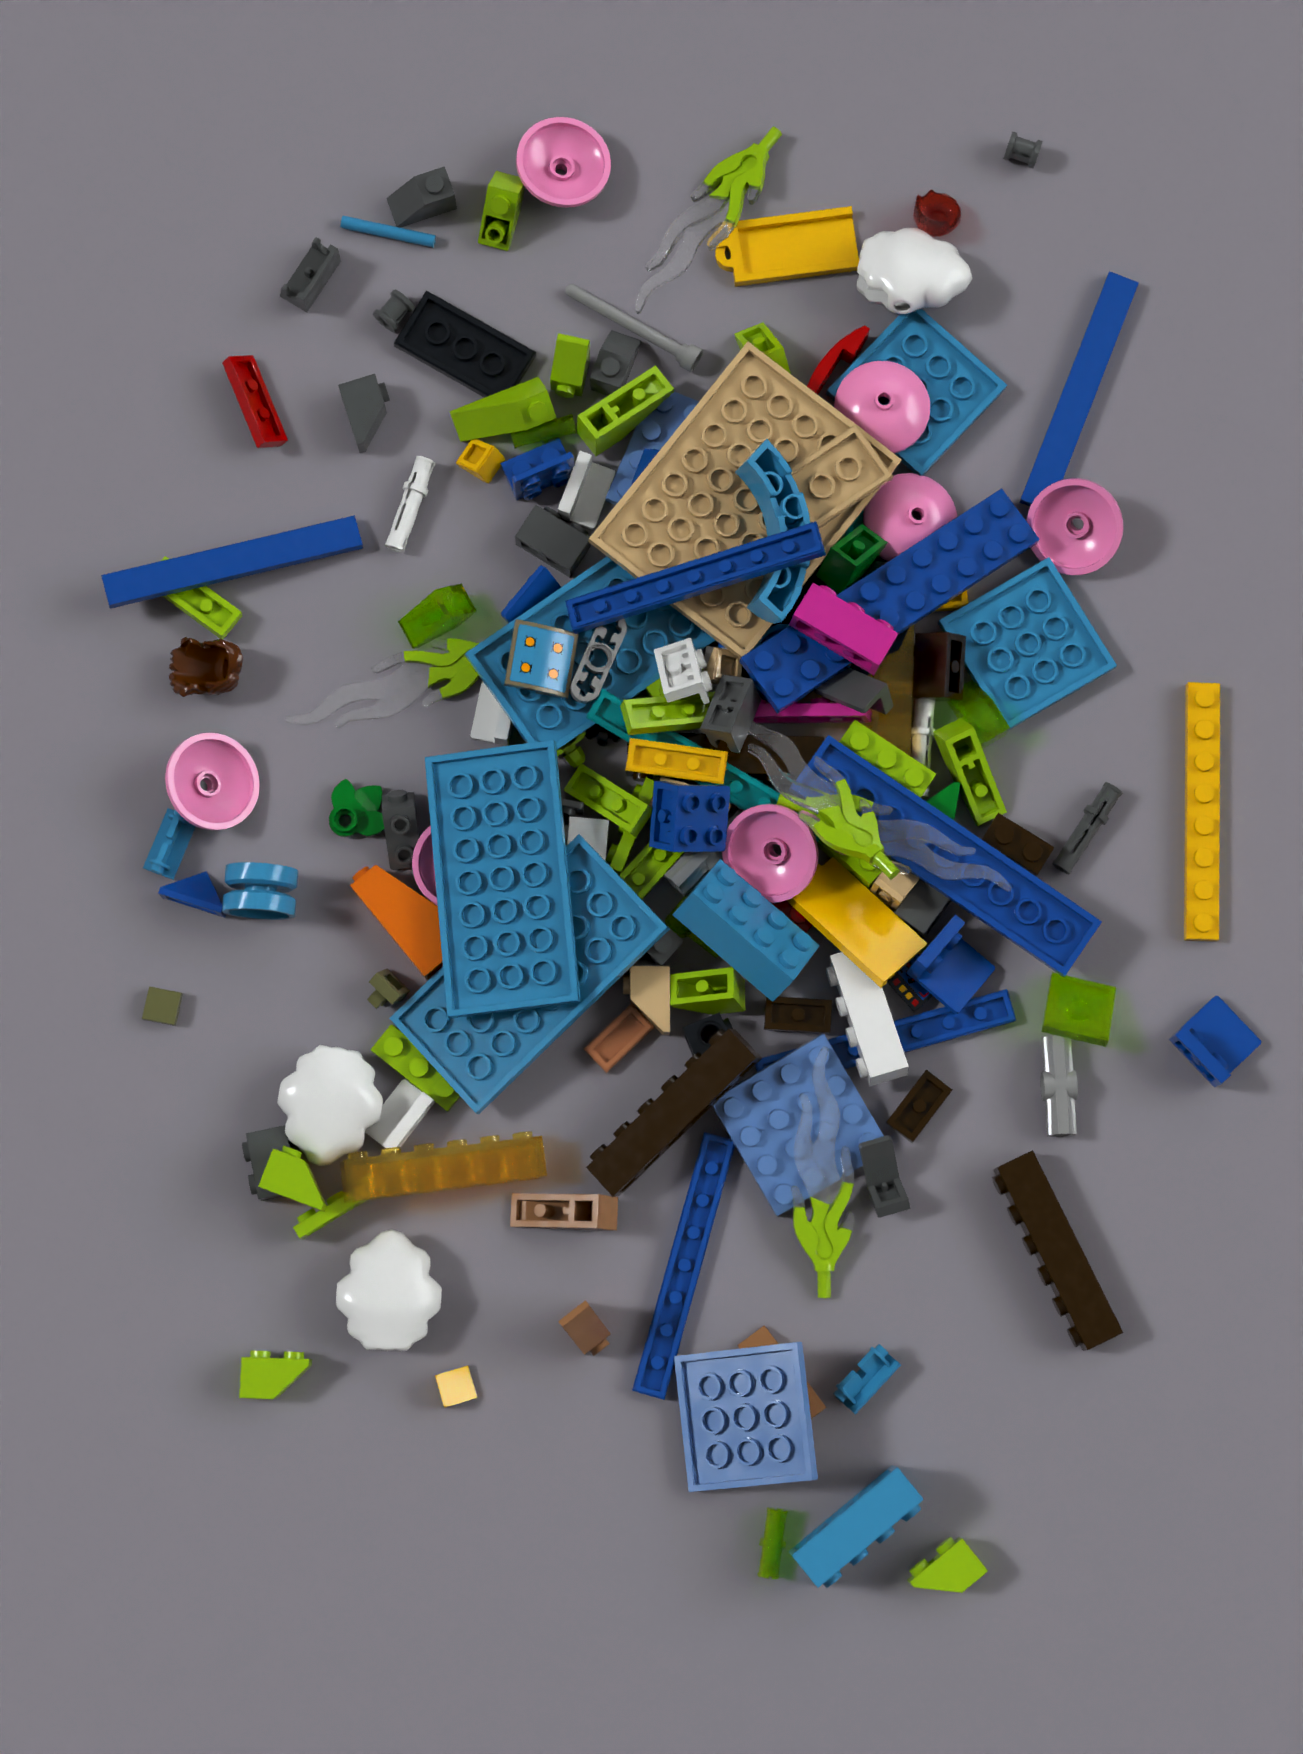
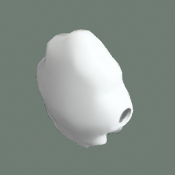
[857,228,972,314]
[277,1045,383,1166]
[336,1229,442,1351]

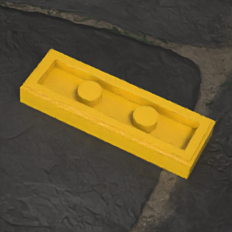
[625,738,728,784]

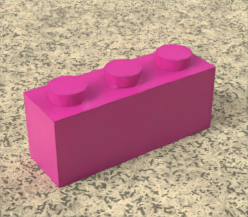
[789,583,899,675]

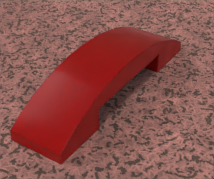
[807,325,870,395]

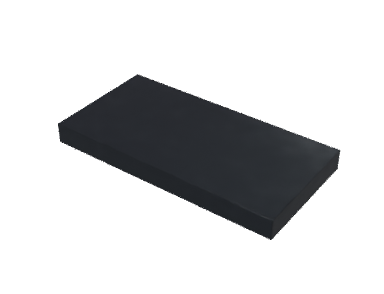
[394,290,536,398]

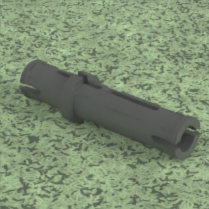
[1052,782,1123,875]

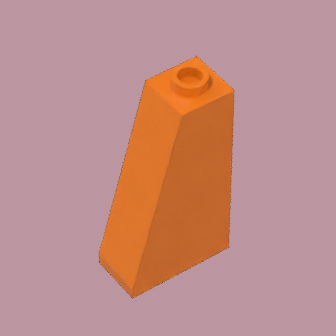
[350,865,443,980]

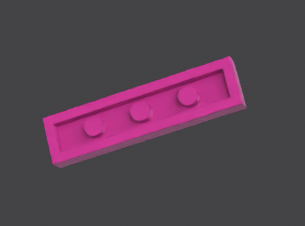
[752,698,872,724]

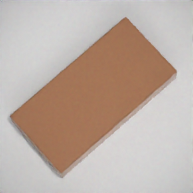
[584,1003,654,1074]

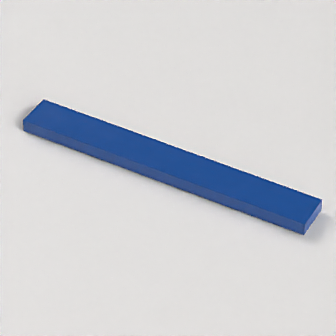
[1020,271,1139,506]
[101,515,363,609]
[565,521,826,634]
[755,989,1016,1072]
[632,1132,735,1400]

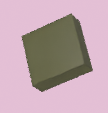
[142,986,183,1026]

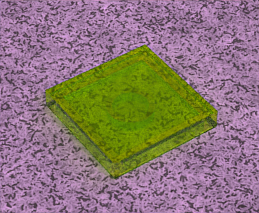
[1041,972,1116,1047]

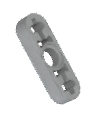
[570,619,627,704]

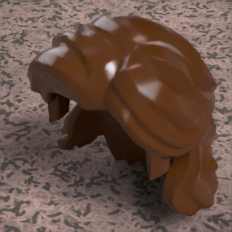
[169,637,243,697]

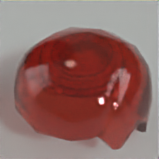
[913,190,961,237]

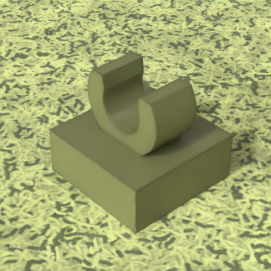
[367,968,410,1009]

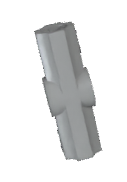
[664,806,742,896]
[1040,1035,1078,1137]

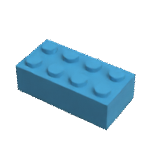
[672,859,820,1002]
[788,1465,924,1588]

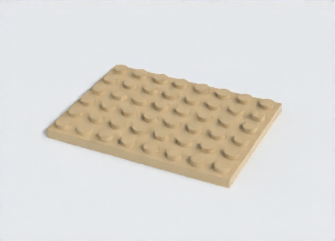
[588,342,902,659]

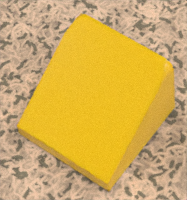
[456,439,505,484]
[435,1365,478,1408]

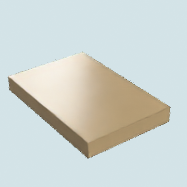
[791,424,894,528]

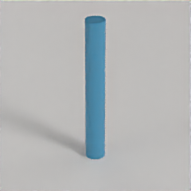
[340,216,436,248]

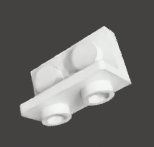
[654,638,713,705]

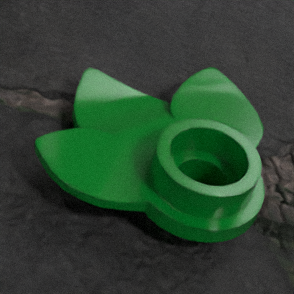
[329,779,384,837]

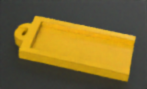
[715,206,859,287]
[786,857,928,988]

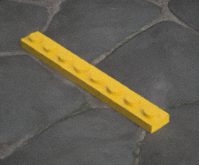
[1184,682,1220,942]

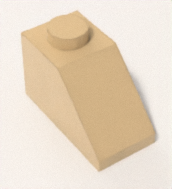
[870,860,920,913]
[623,966,670,1035]

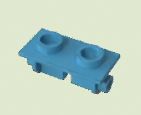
[143,808,196,880]
[833,1344,901,1415]

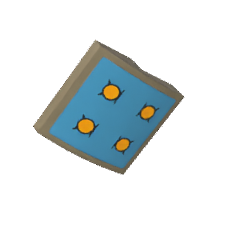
[504,619,579,699]

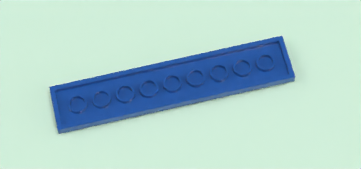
[739,488,1040,714]
[791,735,1102,977]

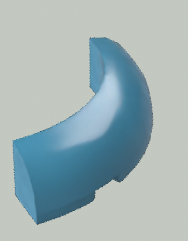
[735,439,810,624]

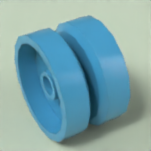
[222,862,298,920]

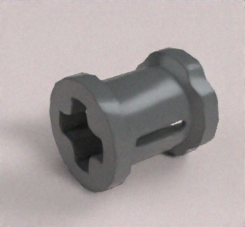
[1003,132,1043,169]
[373,289,415,332]

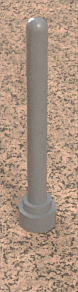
[565,284,703,372]

